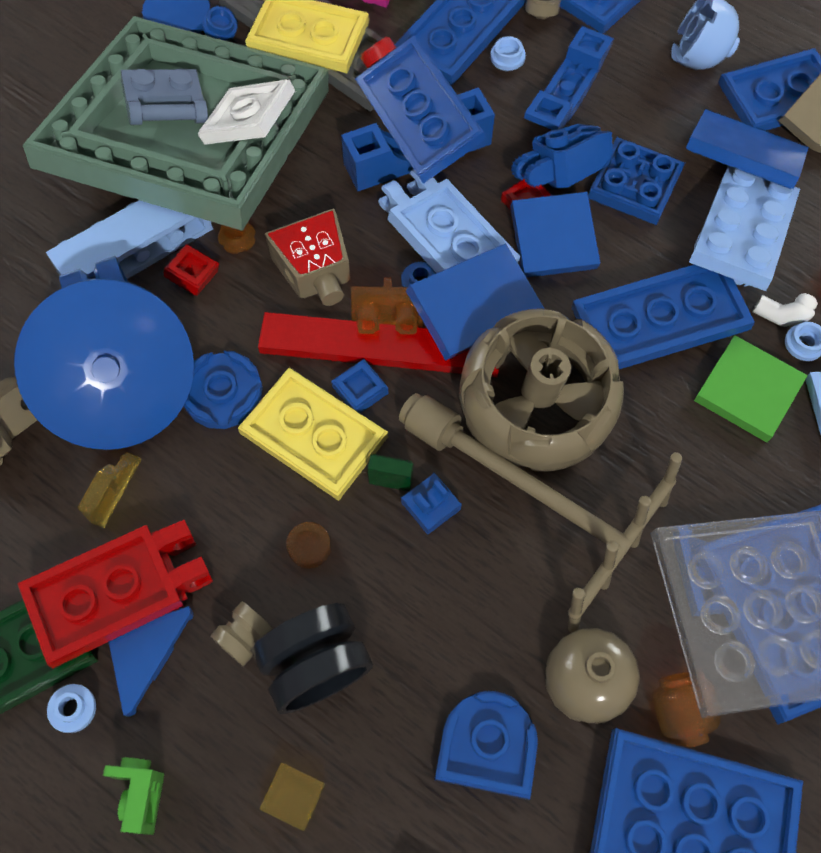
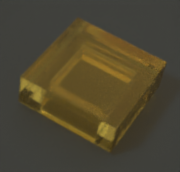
[259,763,326,831]

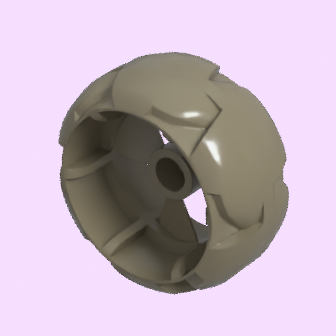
[459,308,624,472]

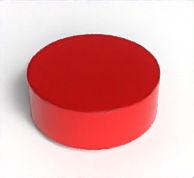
[360,36,397,69]

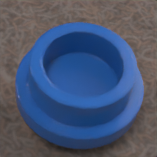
[202,6,237,41]

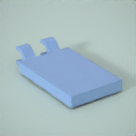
[378,170,521,273]

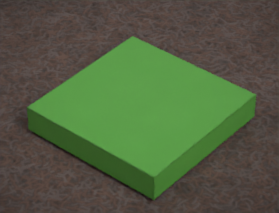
[694,335,808,443]

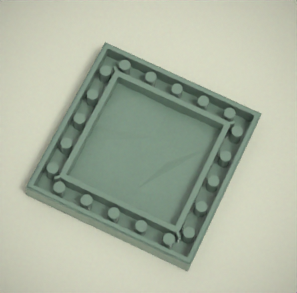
[23,16,328,231]

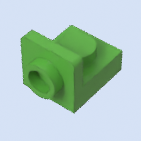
[103,757,165,835]

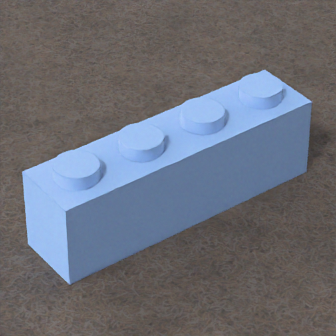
[46,200,213,279]

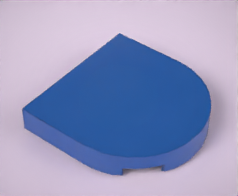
[435,691,538,800]

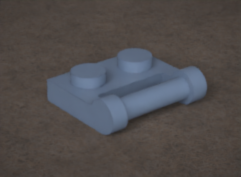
[121,69,208,125]

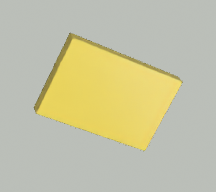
[245,0,369,73]
[238,367,388,501]

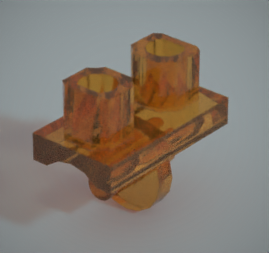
[351,277,423,334]

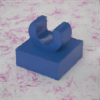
[401,473,462,535]

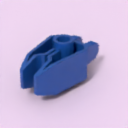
[511,124,613,188]

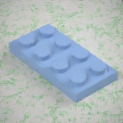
[689,166,800,291]

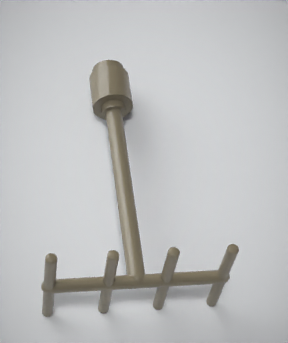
[399,393,682,633]

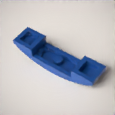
[524,26,614,130]

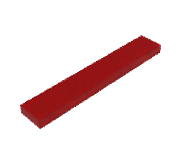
[258,312,499,378]

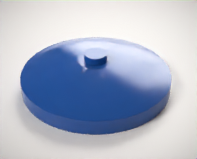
[14,278,194,450]

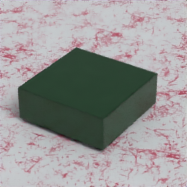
[368,454,413,491]

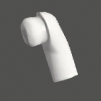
[752,293,818,327]

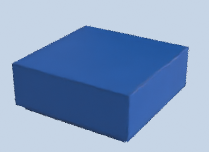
[331,359,389,413]

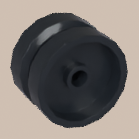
[251,603,373,714]

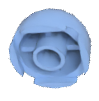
[671,0,740,70]

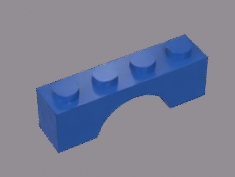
[341,88,495,191]

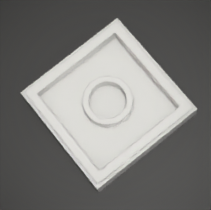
[198,79,295,145]

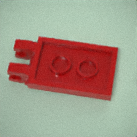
[17,519,213,669]

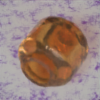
[651,671,721,747]

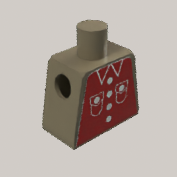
[265,208,350,306]

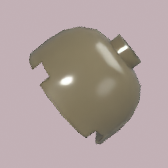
[545,628,640,724]

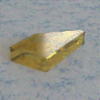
[78,453,141,528]

